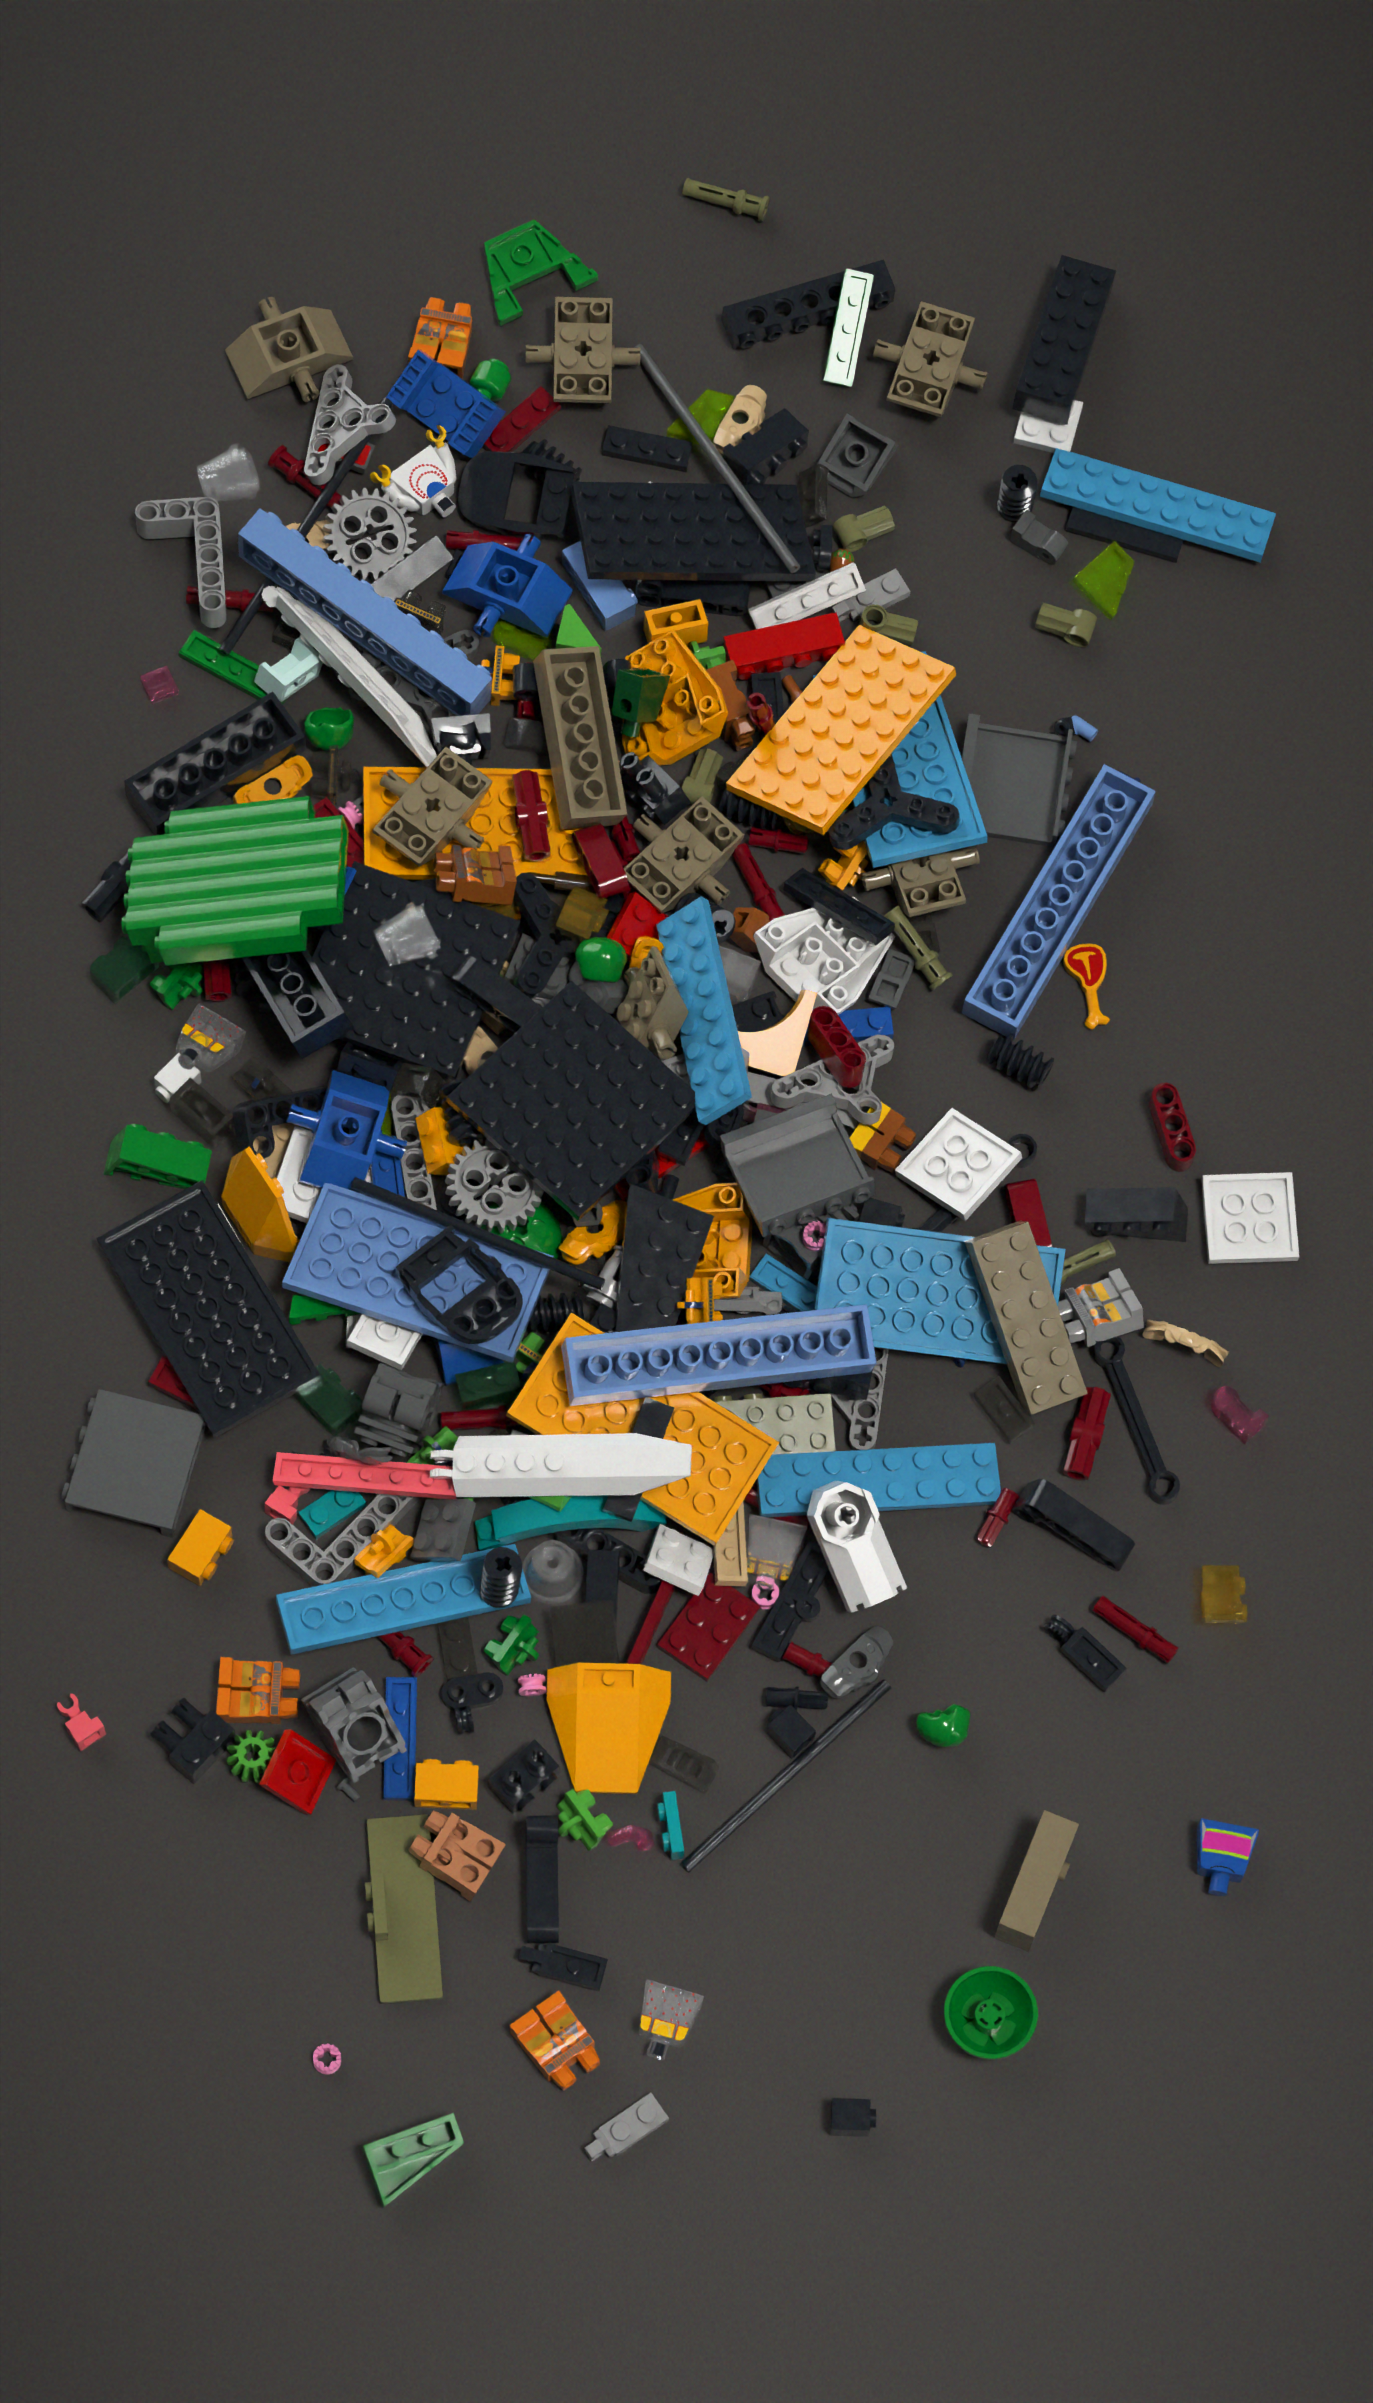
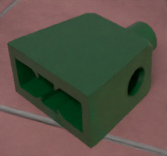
[612,668,670,737]

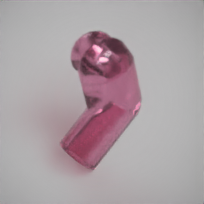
[607,1825,654,1851]

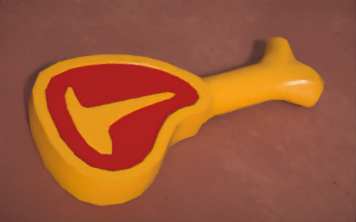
[1063,944,1110,1030]

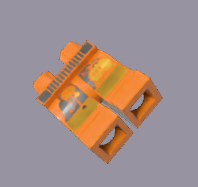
[408,297,472,379]
[216,1657,301,1724]
[510,1990,600,2091]

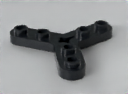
[829,753,960,850]
[513,873,610,999]

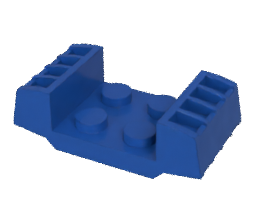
[386,350,506,458]

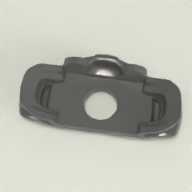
[325,1437,393,1465]
[820,1626,893,1698]

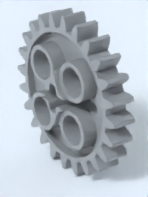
[322,488,417,582]
[445,1138,544,1234]

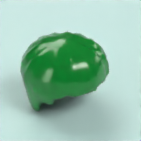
[304,707,354,751]
[575,937,627,982]
[916,1704,971,1747]

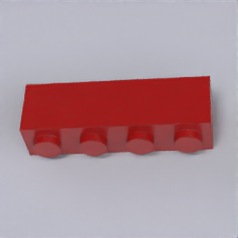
[723,612,845,680]

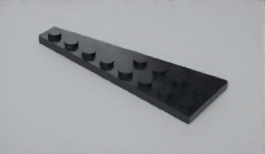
[615,1184,714,1332]

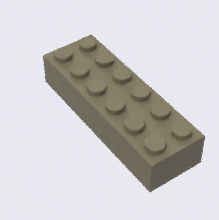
[533,646,627,829]
[964,1221,1088,1415]

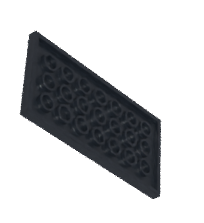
[570,482,816,581]
[96,1180,321,1438]

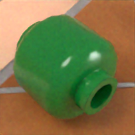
[469,359,512,402]

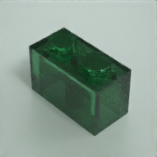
[90,936,159,1005]
[455,1361,522,1410]
[294,1364,362,1437]

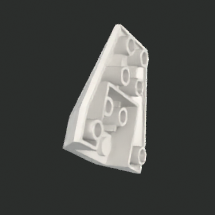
[753,897,895,1015]

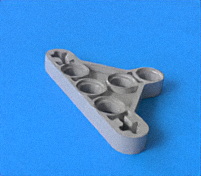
[304,364,396,485]
[770,1035,894,1125]
[810,1347,889,1450]

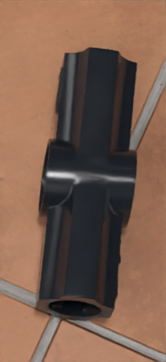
[82,852,131,921]

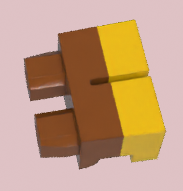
[850,1102,916,1172]

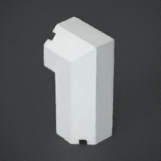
[807,1481,907,1613]

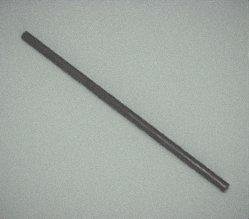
[634,344,800,573]

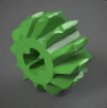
[226,1730,276,1783]

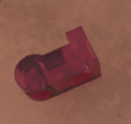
[1211,1386,1269,1444]

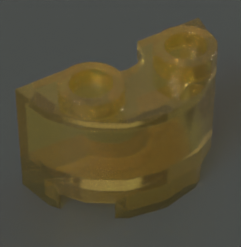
[1200,1565,1247,1623]

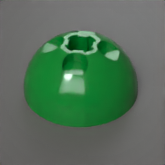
[475,1202,562,1259]
[944,1966,1038,2060]

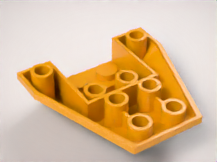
[622,629,728,765]
[221,1146,300,1263]
[673,1183,753,1299]
[547,1663,671,1794]

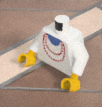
[370,425,457,517]

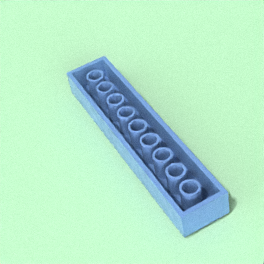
[238,508,492,716]
[962,764,1156,1041]
[561,1304,877,1406]

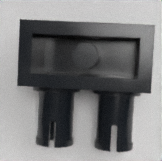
[620,752,691,825]
[150,1698,235,1784]
[488,1739,560,1814]

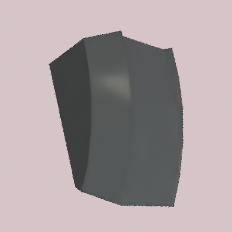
[817,414,899,498]

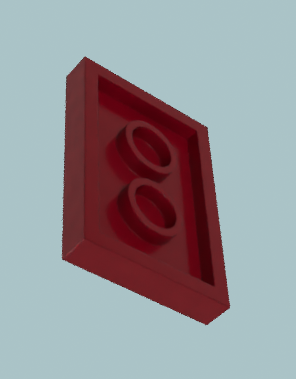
[657,1572,761,1682]

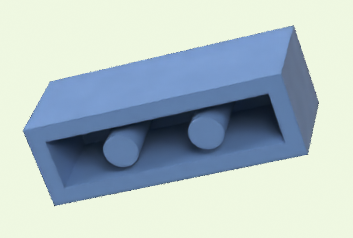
[562,541,638,631]

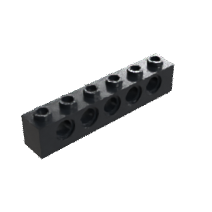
[722,259,895,349]

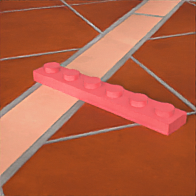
[273,1452,457,1499]

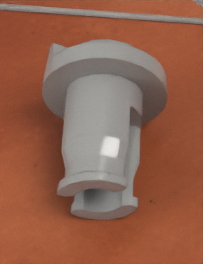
[582,1245,622,1311]

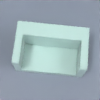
[254,637,323,702]

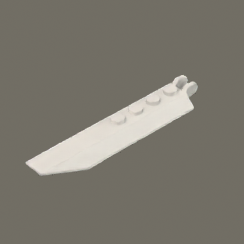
[261,586,437,767]
[430,1433,692,1497]

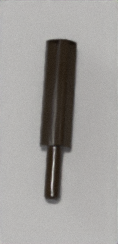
[527,871,613,897]

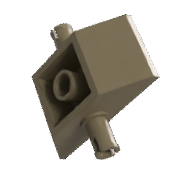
[225,297,353,402]
[526,297,641,403]
[873,301,988,417]
[372,747,492,867]
[624,796,744,914]
[861,845,980,917]
[615,946,689,1060]

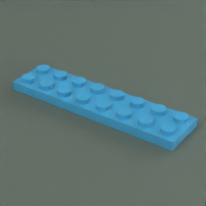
[1040,448,1276,563]
[656,896,752,1125]
[756,1443,1001,1518]
[276,1544,531,1655]

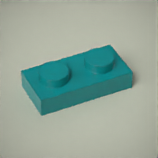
[298,1490,367,1540]
[657,1791,684,1860]

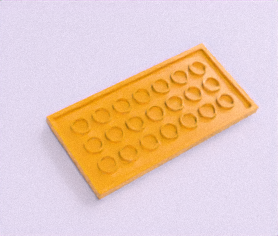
[726,625,956,835]
[363,766,588,880]
[506,1313,779,1546]

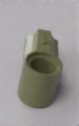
[833,505,895,552]
[1035,602,1097,647]
[858,604,918,646]
[682,748,724,805]

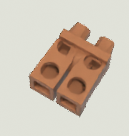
[408,1810,506,1902]

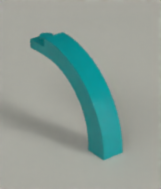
[475,1495,666,1551]

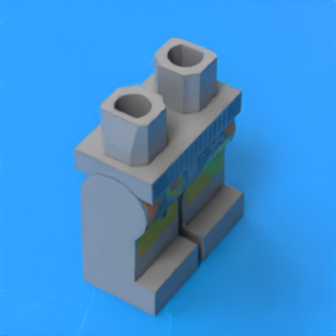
[1058,1268,1144,1347]

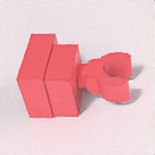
[264,1486,311,1525]
[57,1694,106,1752]

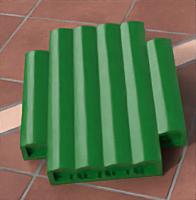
[122,796,349,966]

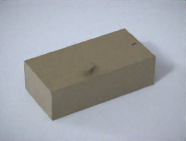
[994,1810,1079,1952]

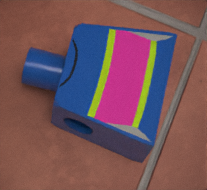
[1197,1818,1259,1896]

